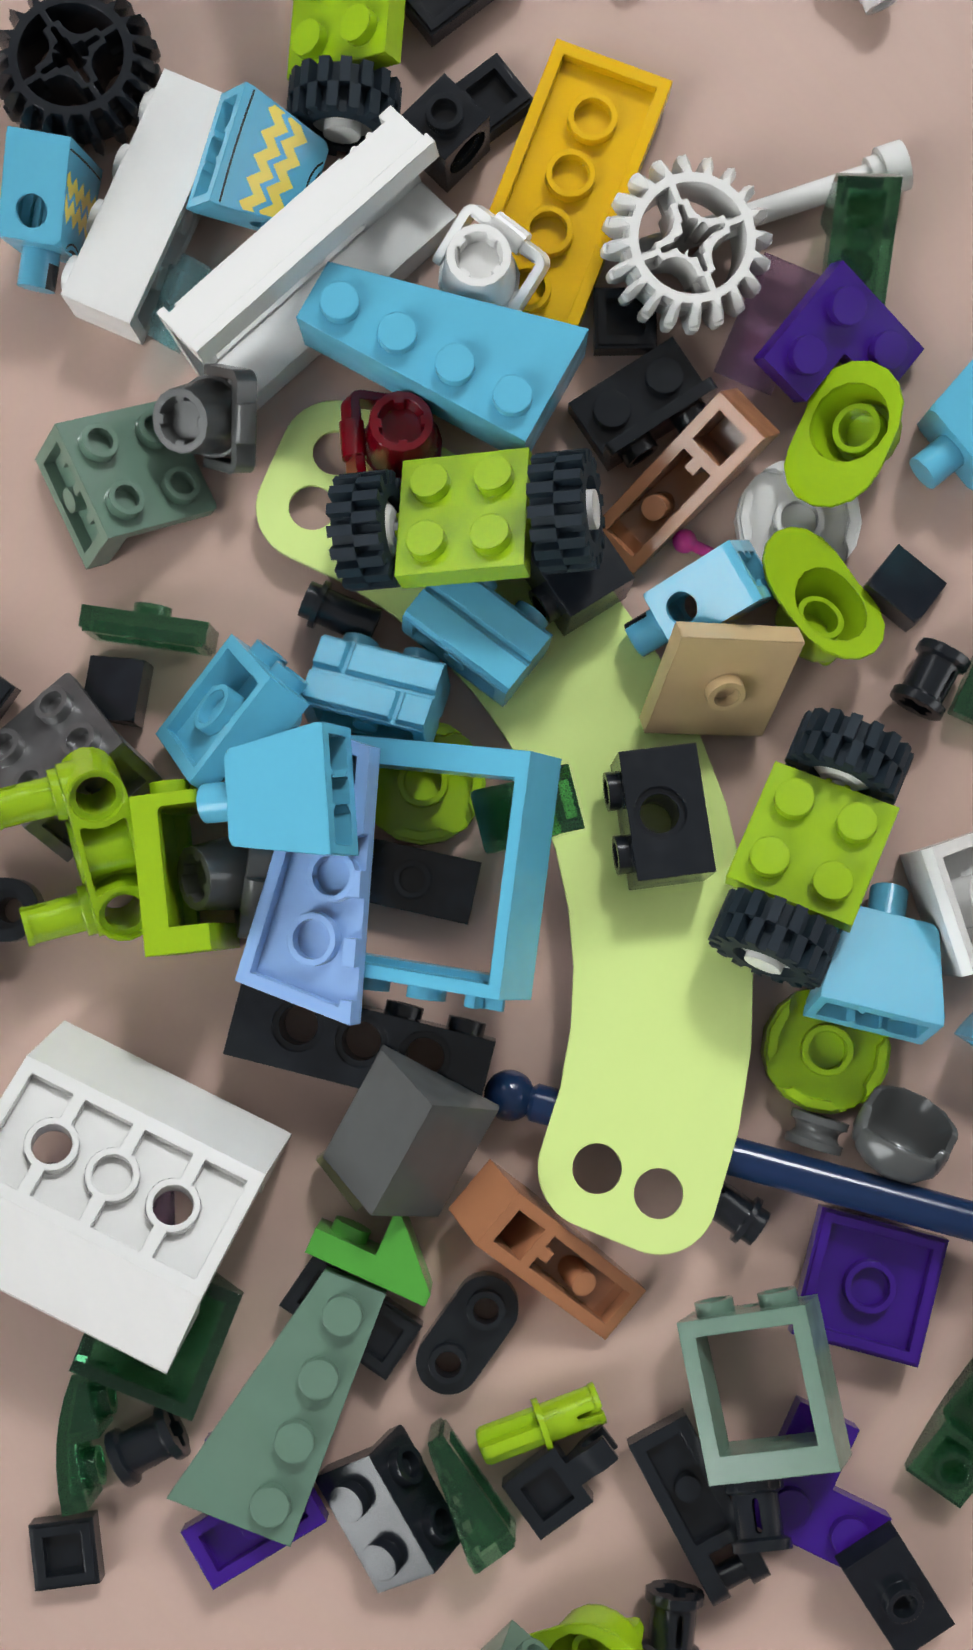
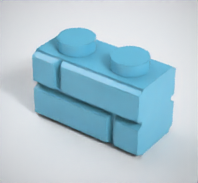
[402,581,553,707]
[301,632,451,742]

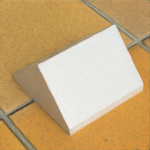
[899,832,973,977]

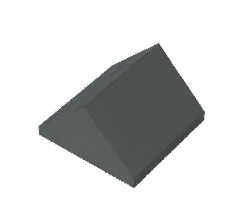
[323,1045,499,1217]

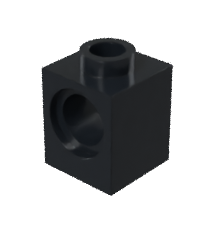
[402,73,490,193]

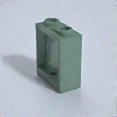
[677,1286,852,1486]

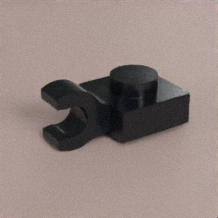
[502,1425,619,1540]

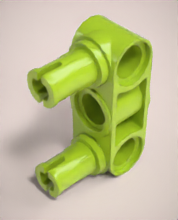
[0,747,143,947]

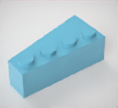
[296,261,589,451]

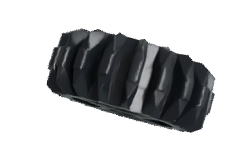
[0,0,162,156]

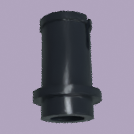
[298,580,383,638]
[713,1181,771,1245]

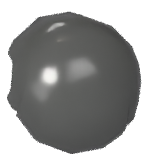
[852,1085,958,1184]

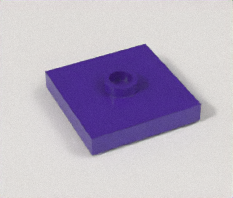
[788,1203,949,1368]

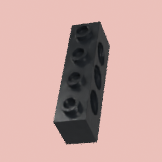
[223,983,496,1096]

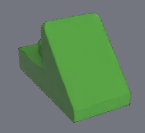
[305,1215,433,1307]

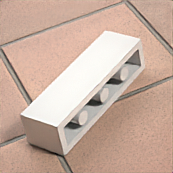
[60,68,222,345]

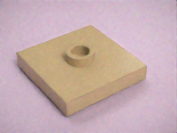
[639,621,805,736]

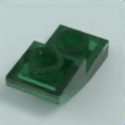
[56,1357,118,1517]
[905,1358,973,1508]

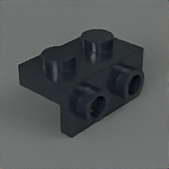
[315,1425,464,1593]

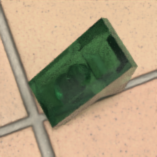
[820,173,903,305]
[470,764,585,854]

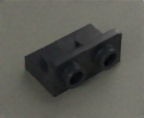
[567,336,718,471]

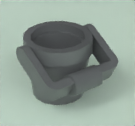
[152,364,257,474]
[177,836,274,939]

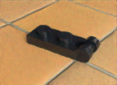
[627,1408,771,1606]

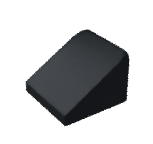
[863,544,947,632]
[84,655,154,728]

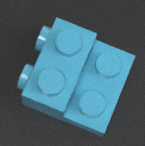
[155,634,310,788]

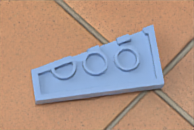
[235,739,381,1026]

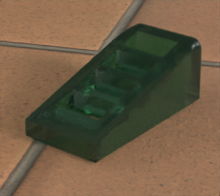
[427,1418,516,1574]

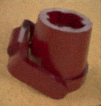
[339,390,443,480]

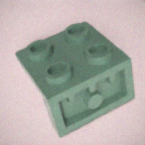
[35,401,217,570]

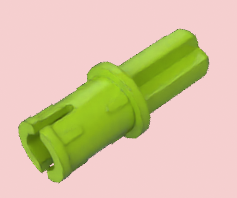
[475,1382,607,1465]

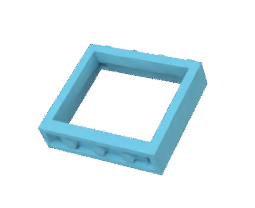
[351,735,562,1012]

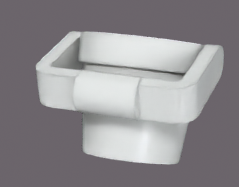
[432,204,550,311]

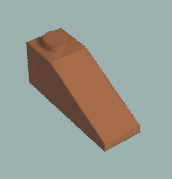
[603,388,781,574]
[448,1159,647,1340]

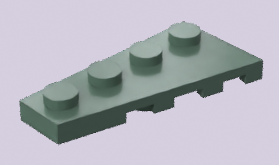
[166,1266,387,1547]

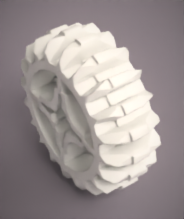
[600,154,773,335]

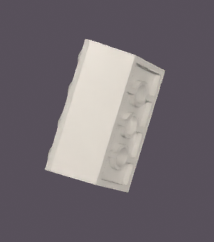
[0,1020,292,1375]

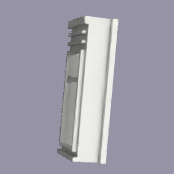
[156,105,457,410]

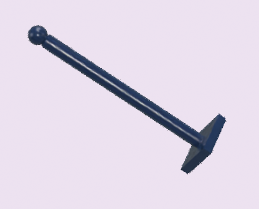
[484,1070,973,1242]

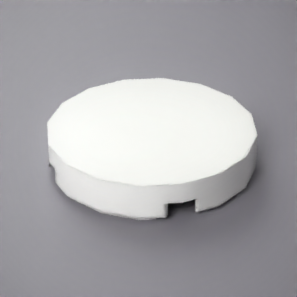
[734,460,862,562]

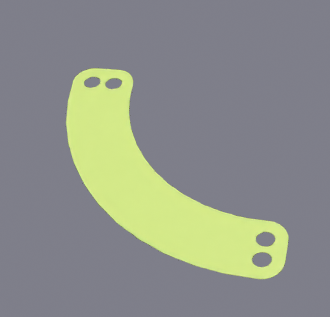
[256,400,753,1255]

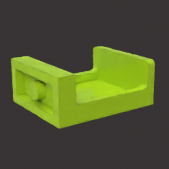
[129,779,241,957]

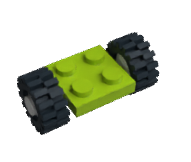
[286,0,406,156]
[326,447,605,591]
[708,708,914,989]

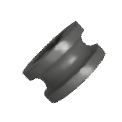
[784,1107,849,1156]

